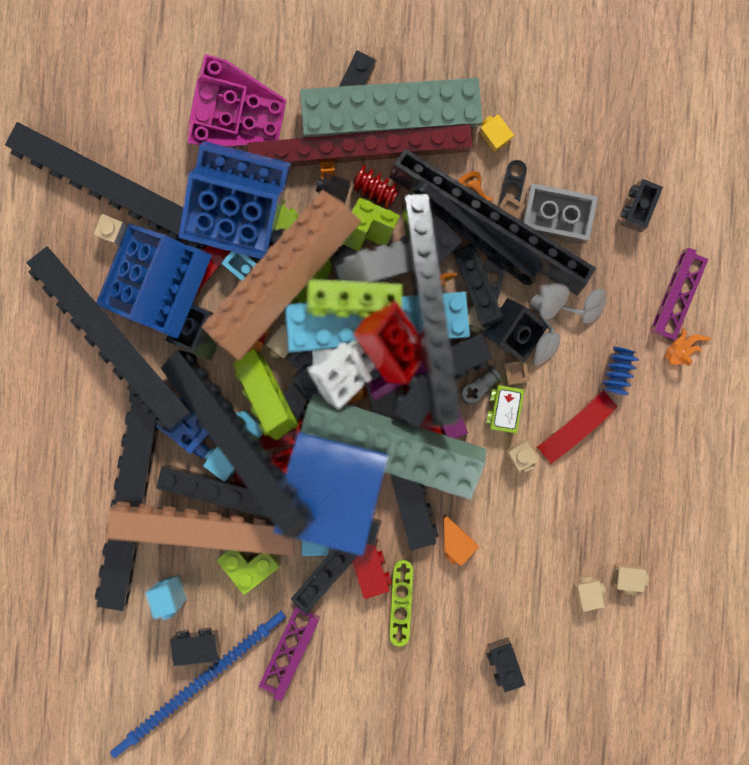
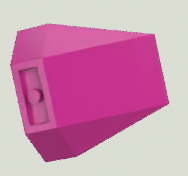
[187,54,286,147]

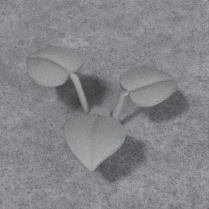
[529,284,607,365]

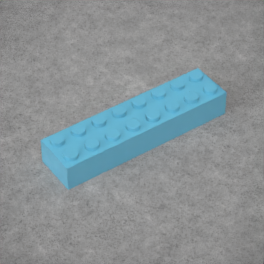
[284,292,470,353]

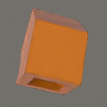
[320,161,335,179]

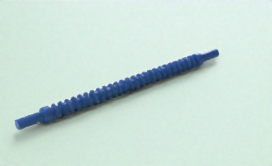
[110,610,287,758]

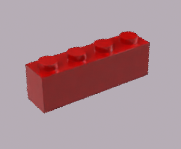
[352,538,392,599]

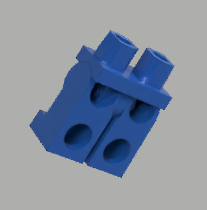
[156,397,213,459]

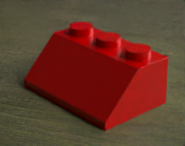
[353,301,423,384]

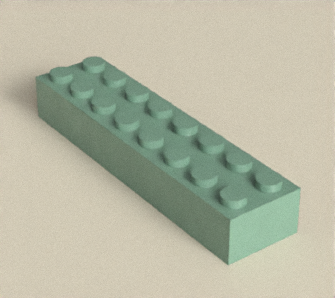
[299,78,483,138]
[301,394,487,500]

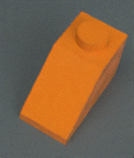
[443,514,479,566]

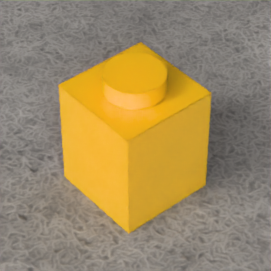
[479,114,514,153]

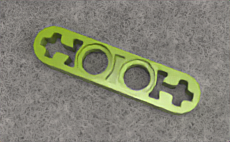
[389,559,413,647]

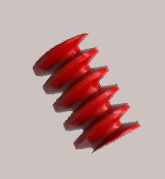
[352,164,401,210]

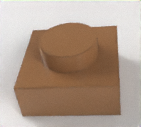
[499,194,526,219]
[503,361,530,385]

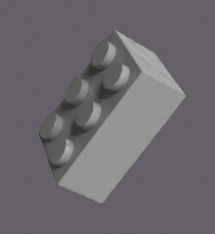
[522,183,598,244]
[335,240,411,283]

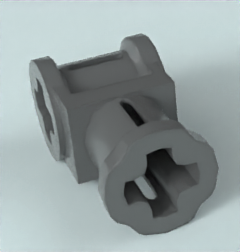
[460,365,503,404]

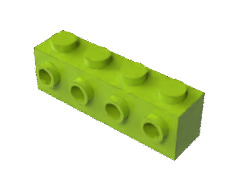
[307,280,402,319]
[233,349,298,440]

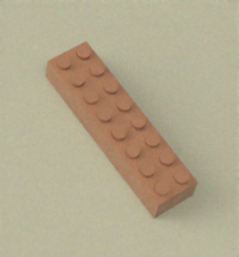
[202,190,361,360]
[106,502,293,556]

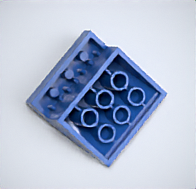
[179,141,291,259]
[96,223,212,339]
[273,432,388,556]

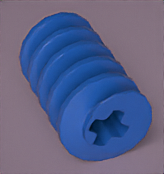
[602,346,639,395]

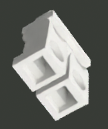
[308,339,375,408]

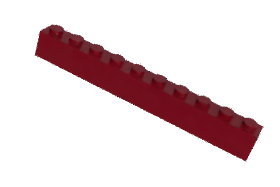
[248,124,472,167]

